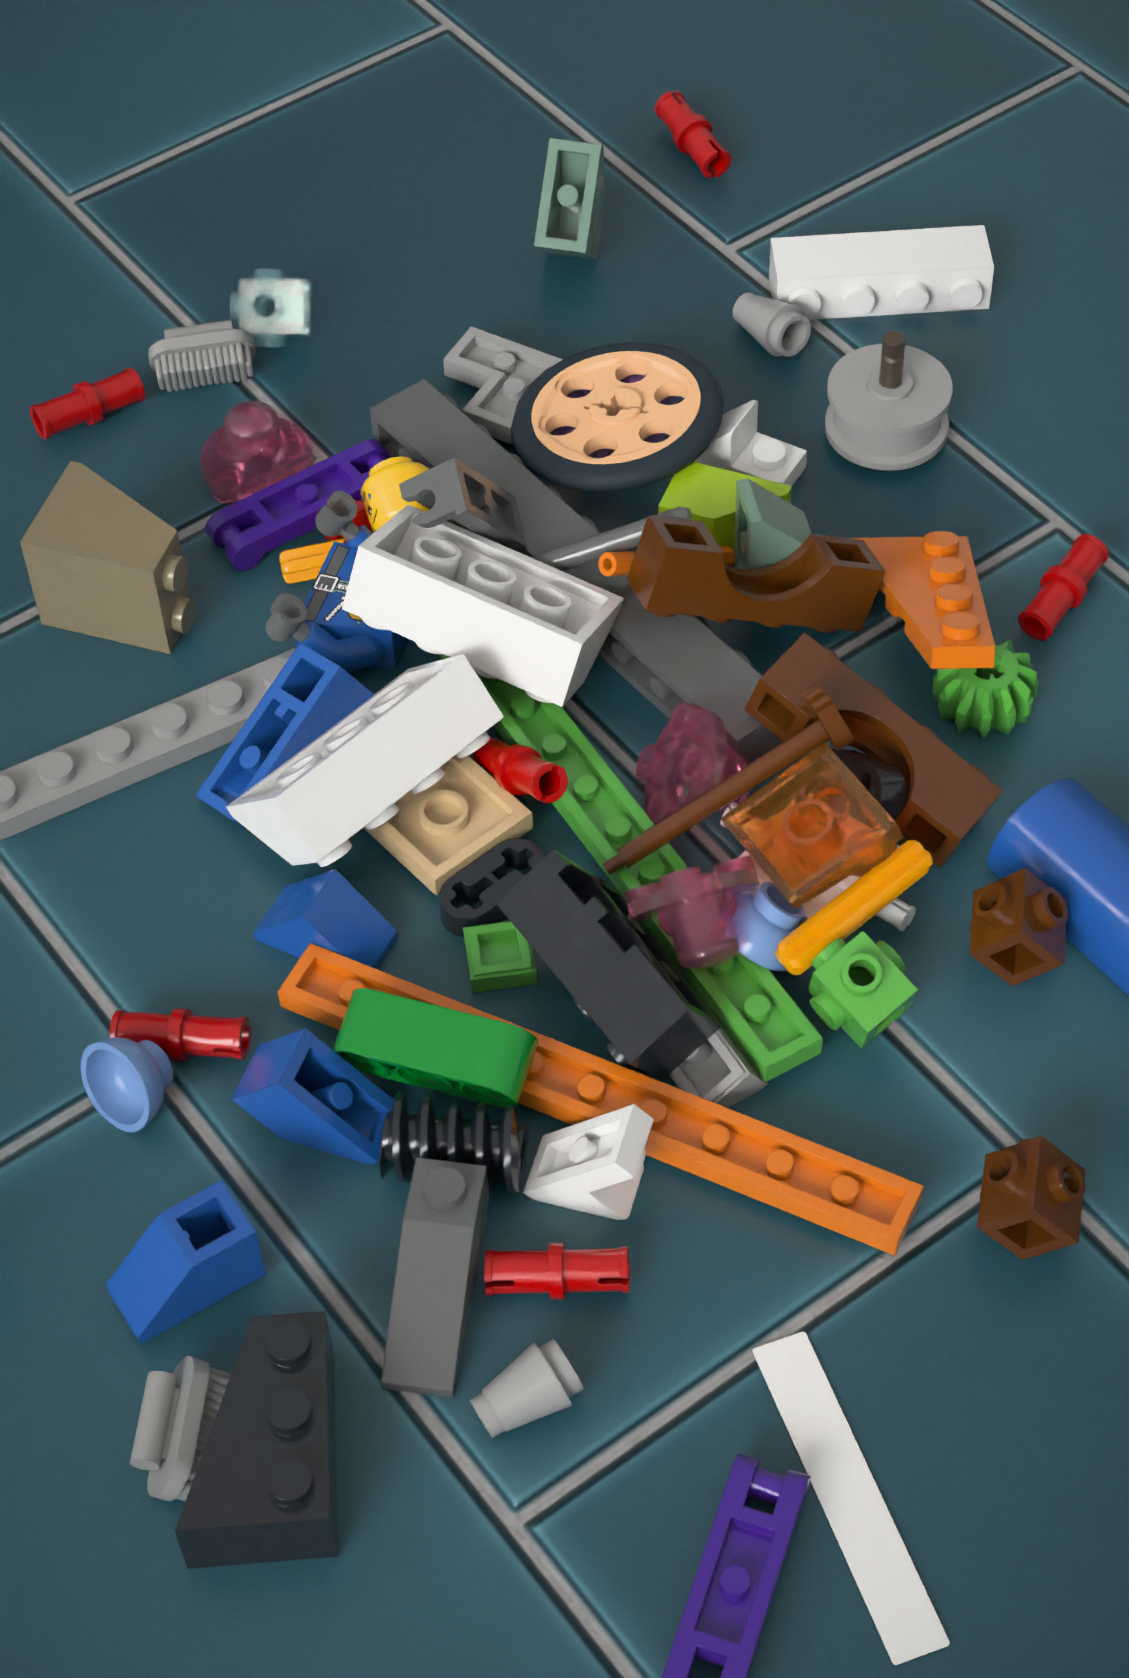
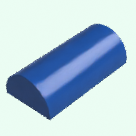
[987,778,1129,996]

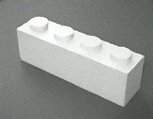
[769,225,994,320]

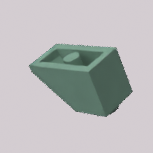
[534,138,605,260]
[734,479,820,569]

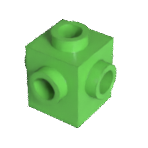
[808,931,918,1049]

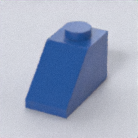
[231,1028,394,1165]

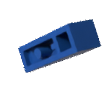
[195,643,374,826]

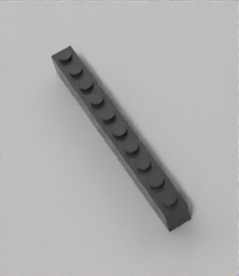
[370,379,783,775]

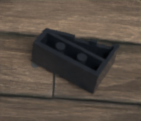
[496,849,721,1081]
[175,1311,339,1569]

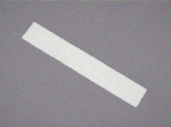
[752,1332,950,1665]

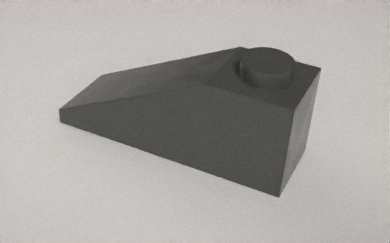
[381,1158,491,1398]

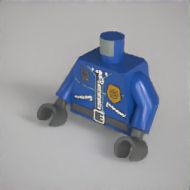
[266,490,410,672]

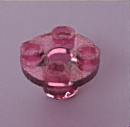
[200,401,314,503]
[636,702,750,824]
[624,856,760,969]

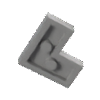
[443,326,563,445]

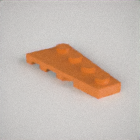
[851,531,995,669]

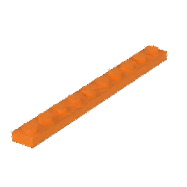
[277,943,924,1256]

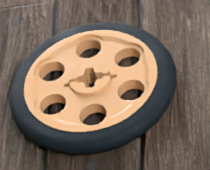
[511,342,725,492]

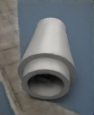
[732,292,811,357]
[469,1339,584,1438]

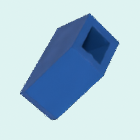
[105,1180,266,1345]

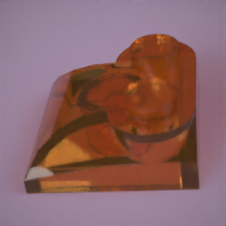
[721,742,903,909]

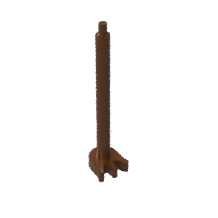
[603,684,854,875]

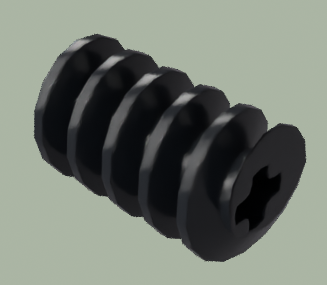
[380,1093,529,1194]

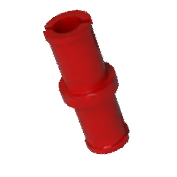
[655,90,731,179]
[29,368,145,439]
[1018,534,1109,641]
[472,737,568,804]
[110,1008,251,1062]
[484,1242,631,1300]

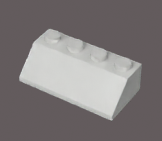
[342,504,624,707]
[226,654,504,867]

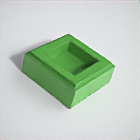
[463,921,537,993]

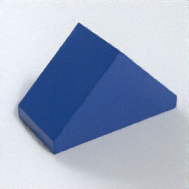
[253,869,398,969]

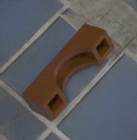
[627,515,885,633]
[744,632,1003,868]

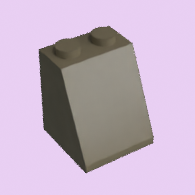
[20,461,196,654]

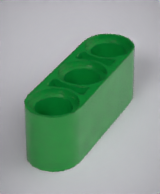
[332,988,538,1108]

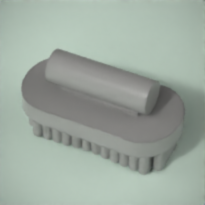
[148,320,256,392]
[130,1356,230,1502]

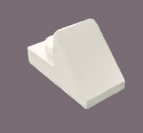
[694,400,807,486]
[523,1104,654,1220]

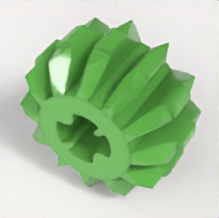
[932,640,1039,740]

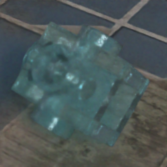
[230,268,312,348]

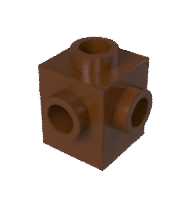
[970,868,1068,986]
[977,1136,1086,1260]

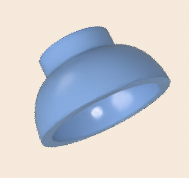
[714,882,805,971]
[80,1037,173,1132]

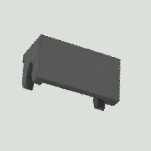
[399,457,527,552]

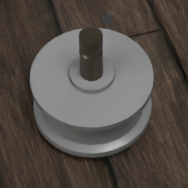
[825,330,953,471]

